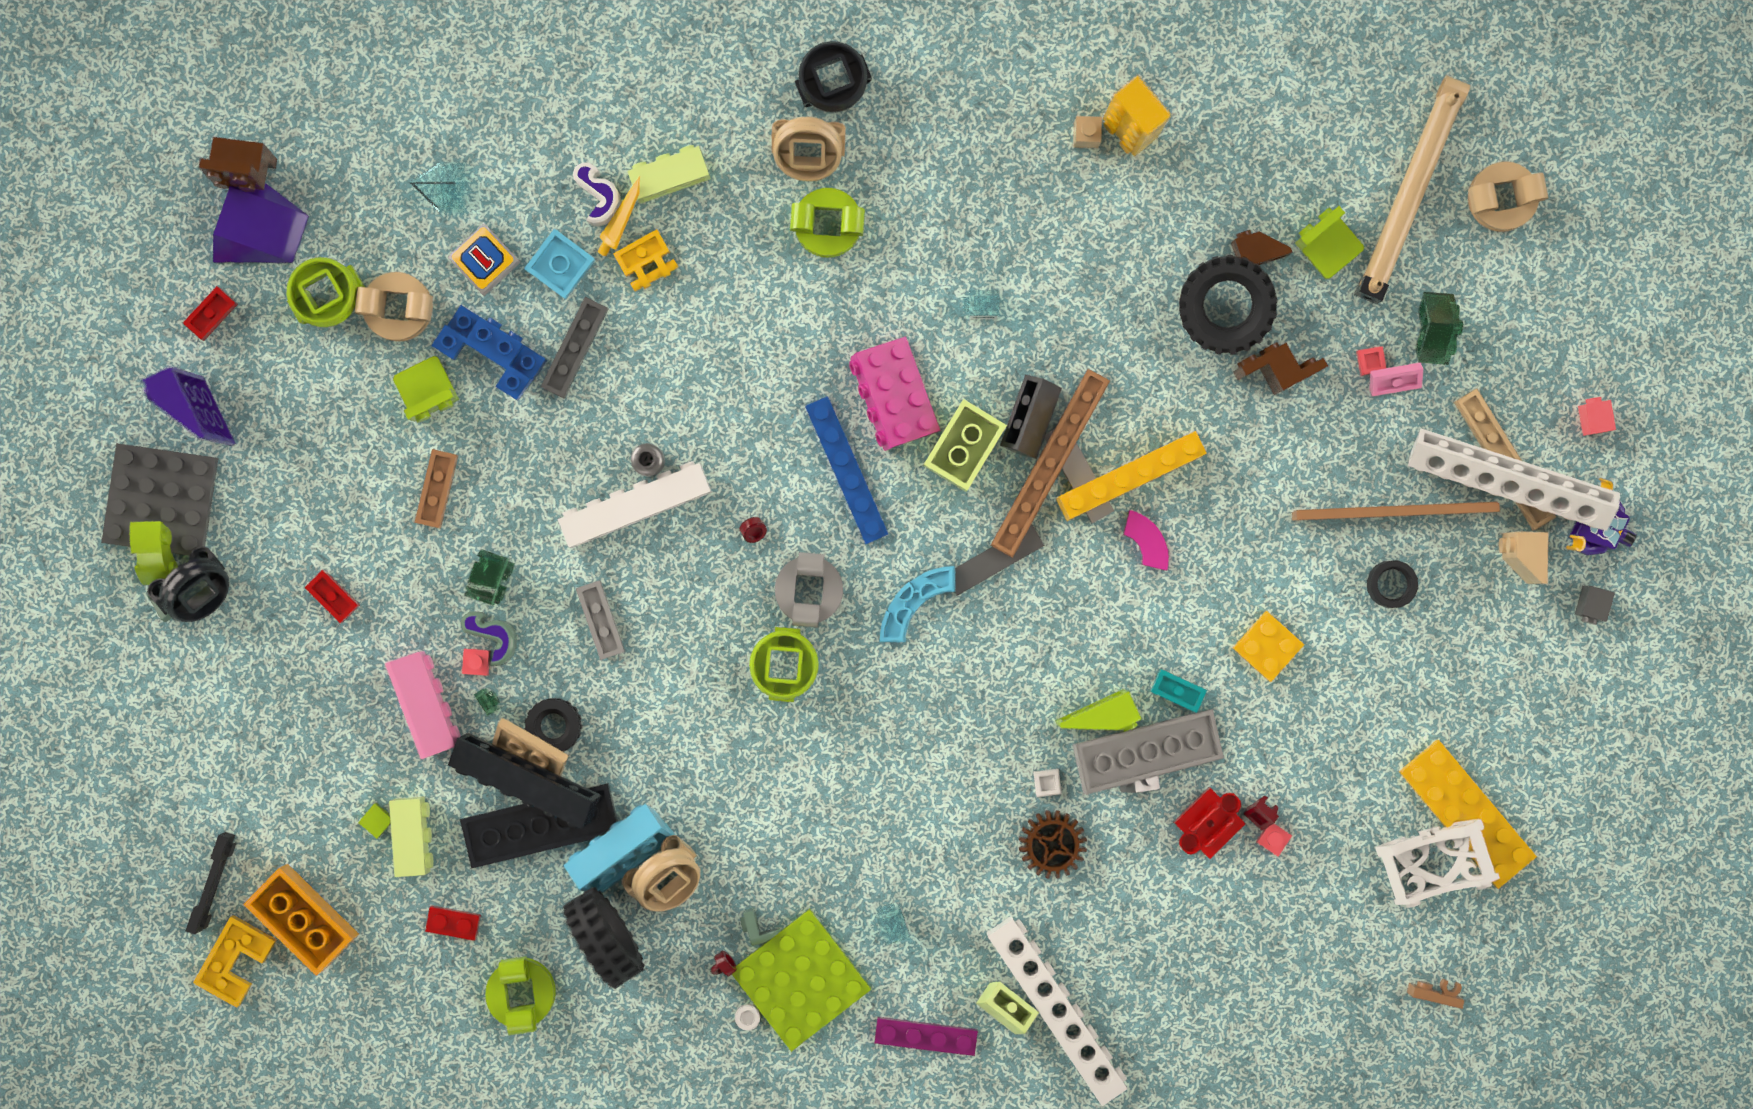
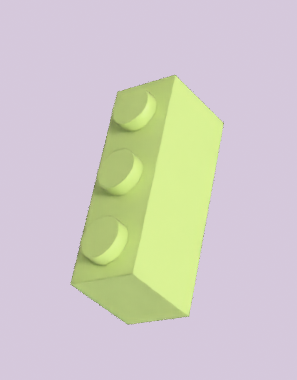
[627,145,711,204]
[389,796,434,877]

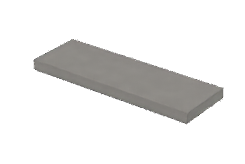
[1072,709,1224,795]

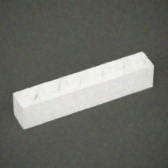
[558,461,712,548]

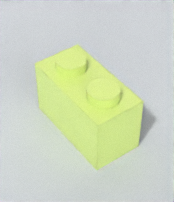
[976,981,1039,1034]

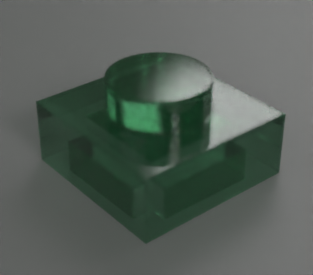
[474,688,500,716]

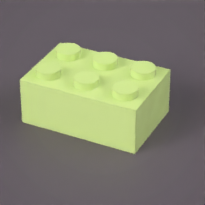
[923,399,1007,492]

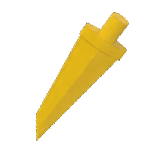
[598,176,640,256]

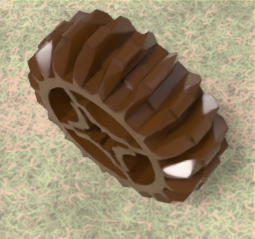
[1019,810,1087,879]

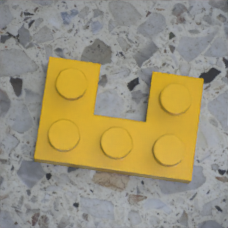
[193,915,277,1008]

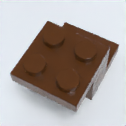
[198,137,277,192]
[1233,342,1328,395]

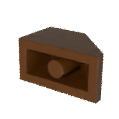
[1231,230,1293,265]

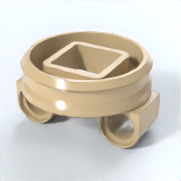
[772,117,846,181]
[1468,162,1549,232]
[354,272,433,341]
[622,835,700,912]

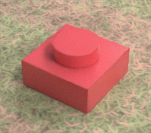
[462,648,491,676]
[1256,824,1292,857]

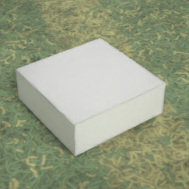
[1033,769,1062,797]

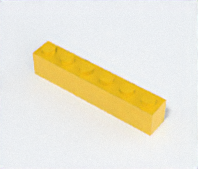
[1056,431,1207,521]

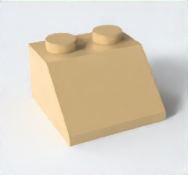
[1498,532,1548,584]

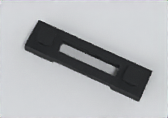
[185,832,236,935]

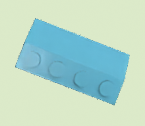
[563,804,675,893]

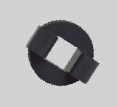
[795,41,872,113]
[147,547,229,622]

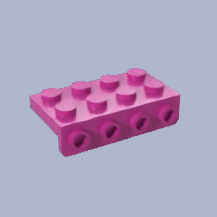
[849,336,941,451]

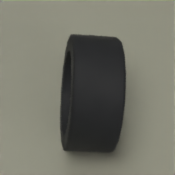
[1367,560,1418,608]

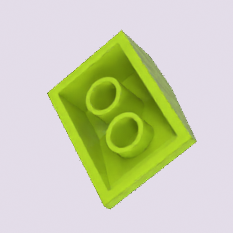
[1055,689,1142,732]

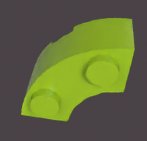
[130,521,178,585]

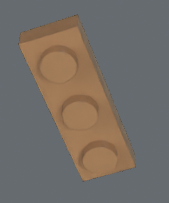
[414,449,459,529]

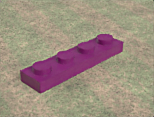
[874,1017,978,1056]

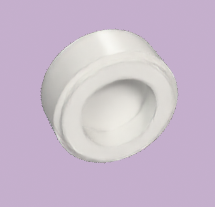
[735,1004,761,1030]

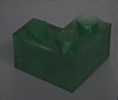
[1415,292,1463,365]

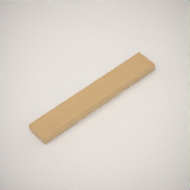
[1454,389,1556,530]

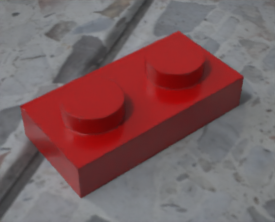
[183,286,238,341]
[304,570,360,623]
[425,905,481,941]

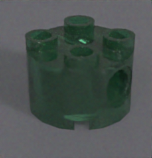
[464,549,515,606]

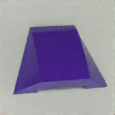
[213,183,309,263]

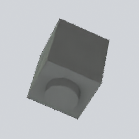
[1574,585,1615,625]

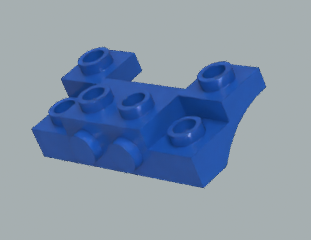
[431,305,548,401]

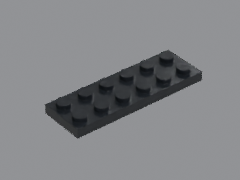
[460,783,618,869]

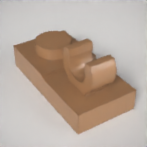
[1407,979,1465,1009]

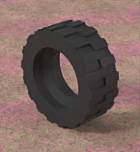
[524,698,582,752]

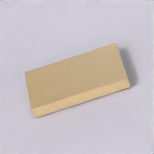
[492,717,569,776]

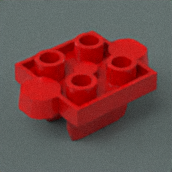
[1173,787,1246,859]

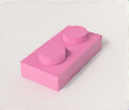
[1369,363,1423,397]

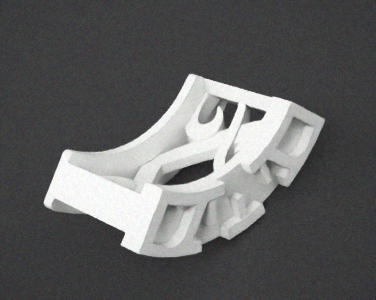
[1375,819,1500,908]

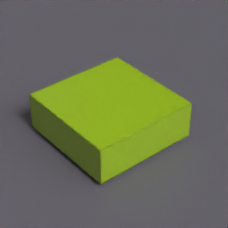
[358,803,391,839]

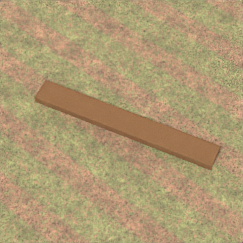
[990,369,1110,558]
[1292,502,1500,521]

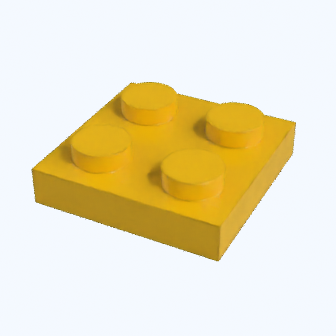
[1232,611,1304,682]

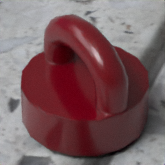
[739,517,767,543]
[710,950,737,977]

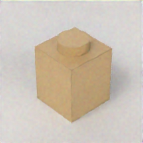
[1073,116,1102,148]

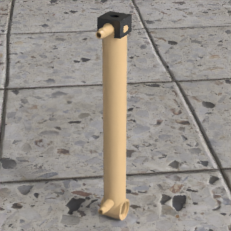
[1354,75,1470,304]

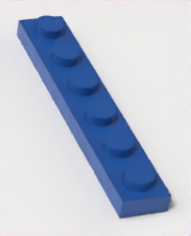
[805,396,889,544]

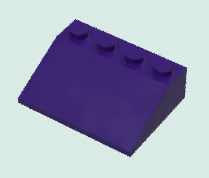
[142,366,236,446]

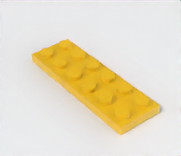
[1399,740,1537,889]

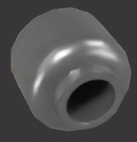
[631,443,665,477]

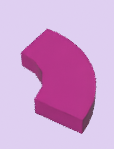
[1123,510,1169,571]

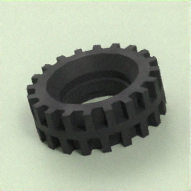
[1179,255,1278,355]
[563,887,645,989]

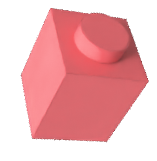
[1578,397,1616,436]

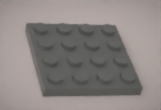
[101,443,219,556]

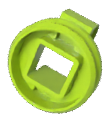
[790,188,865,258]
[286,257,365,328]
[749,627,819,702]
[485,956,556,1036]

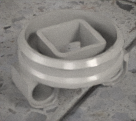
[775,552,843,628]

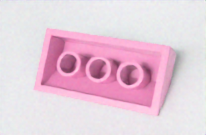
[385,651,461,760]

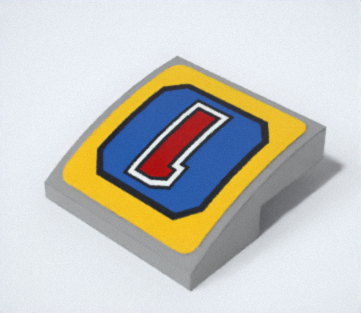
[448,223,521,296]

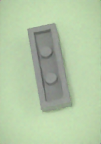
[576,580,625,660]

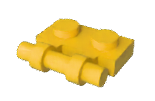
[613,229,678,292]

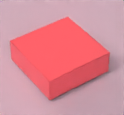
[1356,346,1387,376]

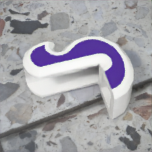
[573,163,621,227]

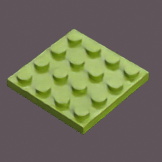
[732,908,871,1052]

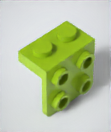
[1295,206,1364,279]
[393,356,459,423]

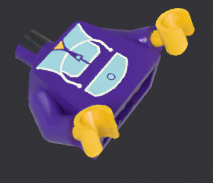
[1566,478,1637,556]

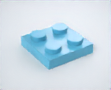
[524,228,596,300]

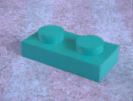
[1150,669,1207,713]

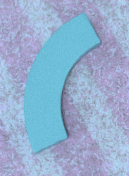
[879,566,955,642]

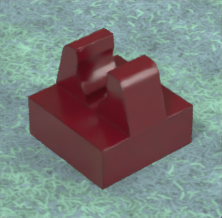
[1243,796,1279,830]

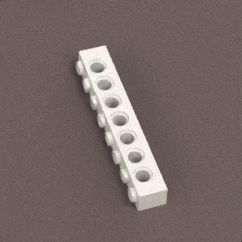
[1408,428,1620,531]
[987,916,1127,1106]

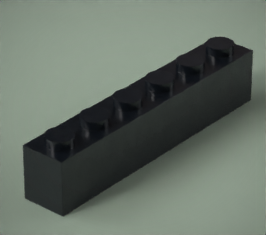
[448,733,601,829]

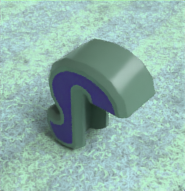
[461,611,517,666]

